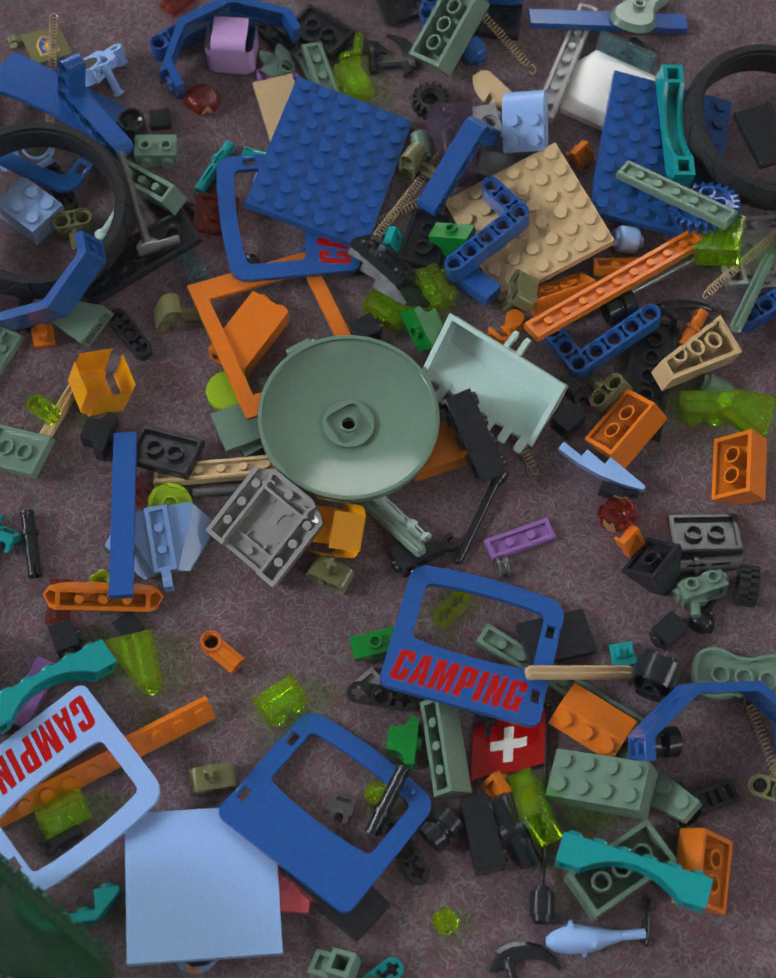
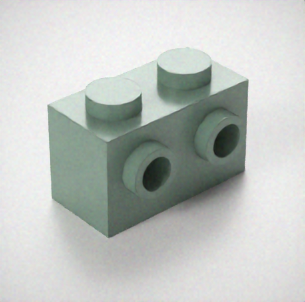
[134,134,179,169]

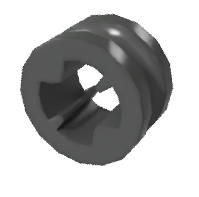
[495,556,511,578]

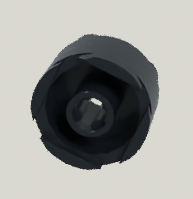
[628,649,683,702]

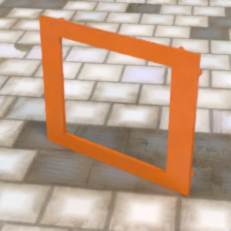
[187,251,351,421]

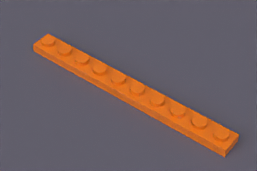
[524,230,707,342]
[0,695,216,828]

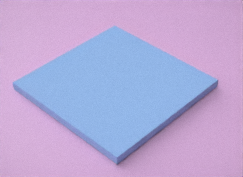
[125,808,283,966]

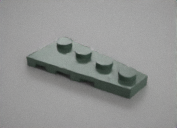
[617,746,702,824]

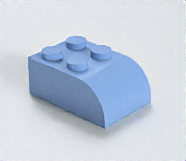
[502,90,549,156]
[0,177,64,245]

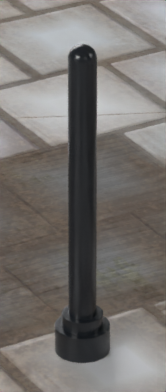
[454,472,509,565]

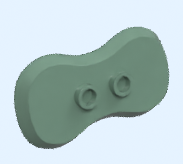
[610,0,670,34]
[691,647,776,701]

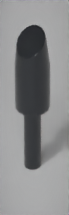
[640,897,652,947]

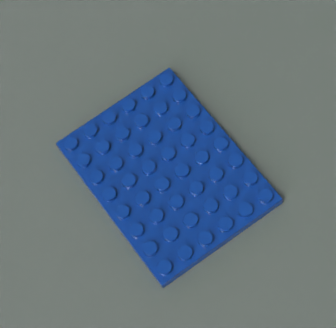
[590,70,732,240]
[244,76,412,248]

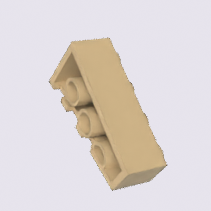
[651,315,742,391]

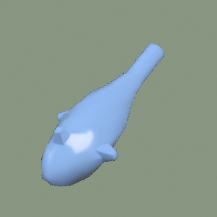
[545,920,646,957]

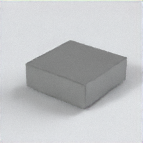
[355,666,382,700]

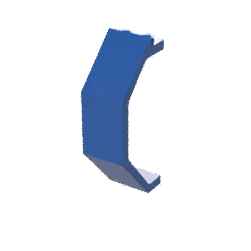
[159,0,301,99]
[0,231,106,331]
[628,681,776,761]

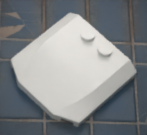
[560,50,656,131]

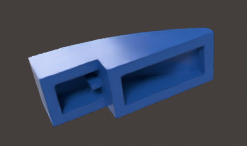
[439,266,501,308]

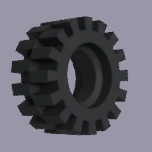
[412,81,449,121]
[733,564,761,608]

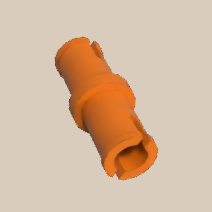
[677,308,709,347]

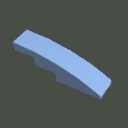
[558,442,646,493]

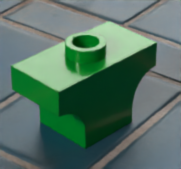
[428,222,477,257]
[400,306,444,352]
[349,626,395,665]
[386,716,422,770]

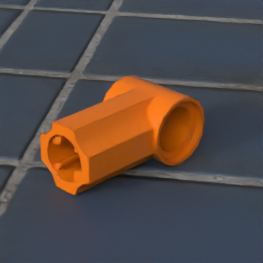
[200,631,245,675]

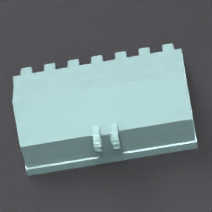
[422,313,569,454]

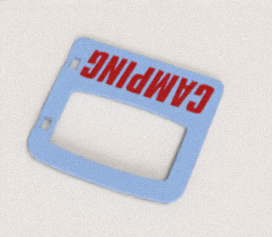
[0,685,161,896]

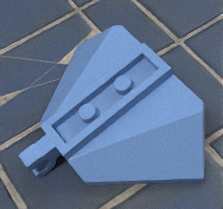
[104,502,213,593]

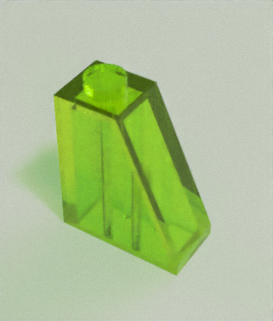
[694,216,747,266]
[715,389,776,436]
[105,629,165,696]
[508,766,563,848]

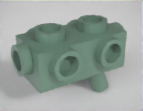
[672,569,730,619]

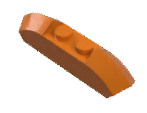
[43,582,164,612]

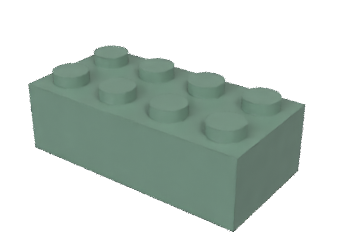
[409,0,490,77]
[545,748,658,820]
[563,820,678,922]

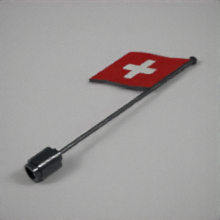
[470,703,555,925]

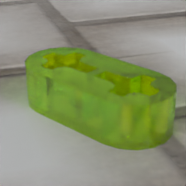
[25,394,61,425]
[433,590,470,629]

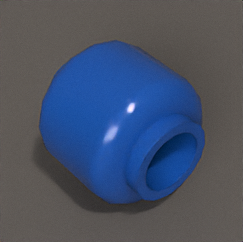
[461,36,488,66]

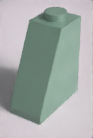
[51,301,114,348]

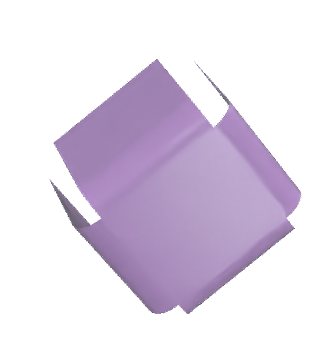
[204,16,259,75]

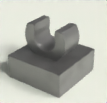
[327,793,357,824]

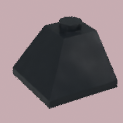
[621,537,682,597]

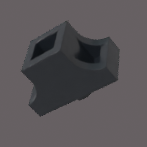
[80,412,119,462]

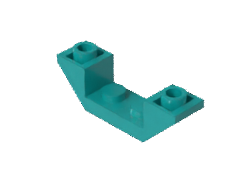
[18,882,123,931]

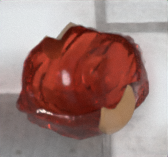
[183,83,223,116]
[597,495,637,533]

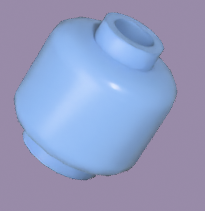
[611,225,644,255]

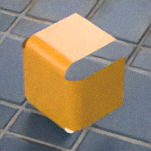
[68,348,136,417]
[307,496,366,558]

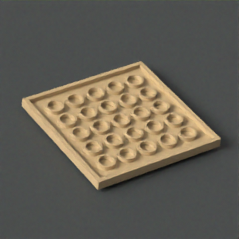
[445,142,615,303]

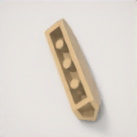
[472,70,511,115]

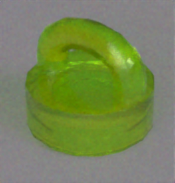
[365,781,386,807]
[432,907,459,936]

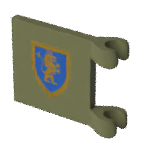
[7,25,72,65]

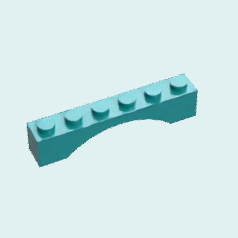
[655,64,696,187]
[0,639,117,735]
[554,831,713,914]

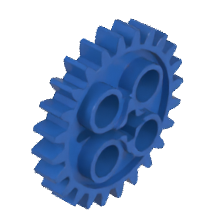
[669,182,740,235]

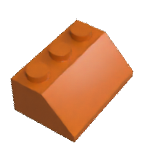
[531,271,596,317]
[585,388,668,469]
[711,429,767,505]
[548,683,637,757]
[671,828,733,916]

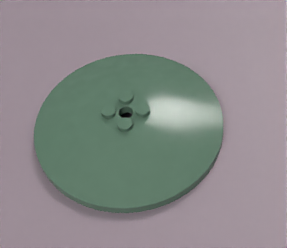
[258,335,440,503]

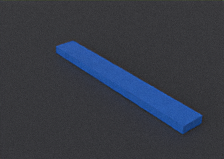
[528,9,688,34]
[109,432,137,599]

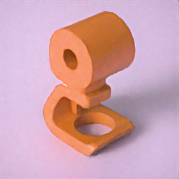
[487,309,524,344]

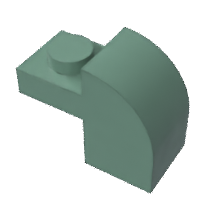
[307,947,362,978]

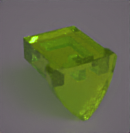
[339,32,364,66]

